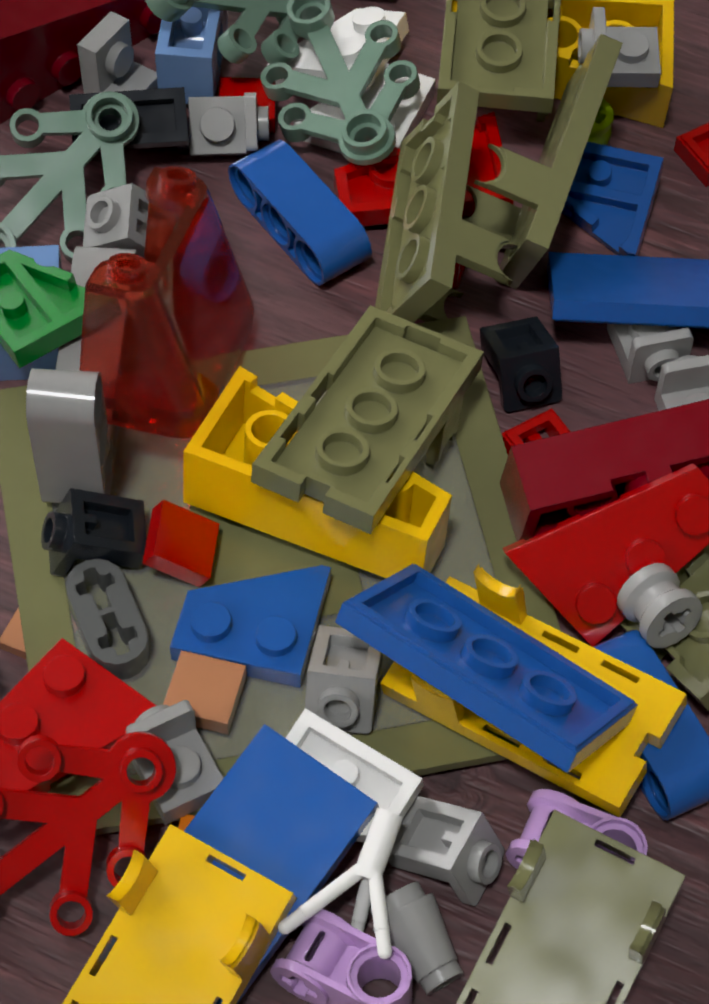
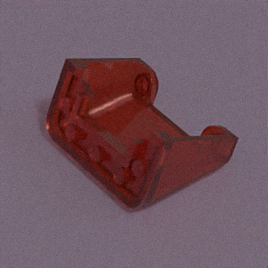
[79,166,254,439]

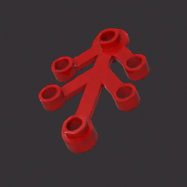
[0,731,176,936]

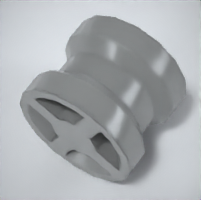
[617,563,703,648]

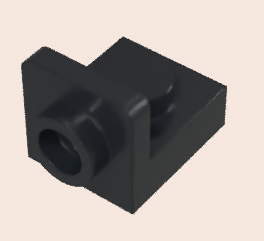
[479,316,562,412]
[41,488,147,577]

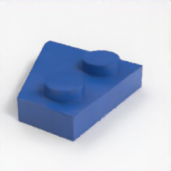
[562,142,664,256]
[170,565,331,688]

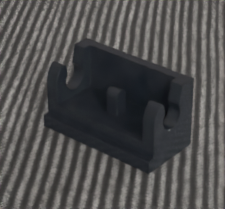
[69,87,189,153]

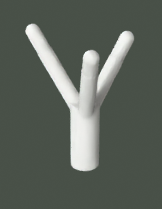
[278,808,403,959]

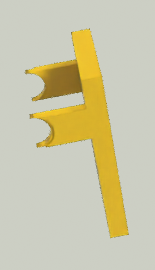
[380,564,687,817]
[62,824,297,1004]

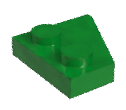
[0,249,124,369]

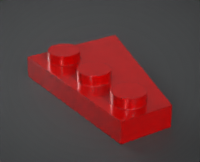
[334,111,514,226]
[503,463,709,647]
[0,638,157,820]

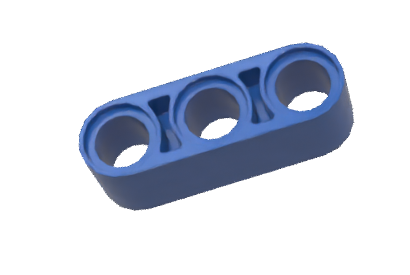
[228,139,372,286]
[593,630,709,821]

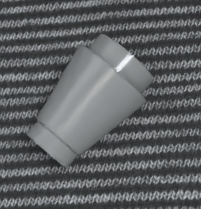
[370,882,464,996]

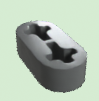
[65,559,150,680]

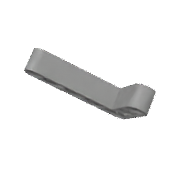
[26,246,139,503]

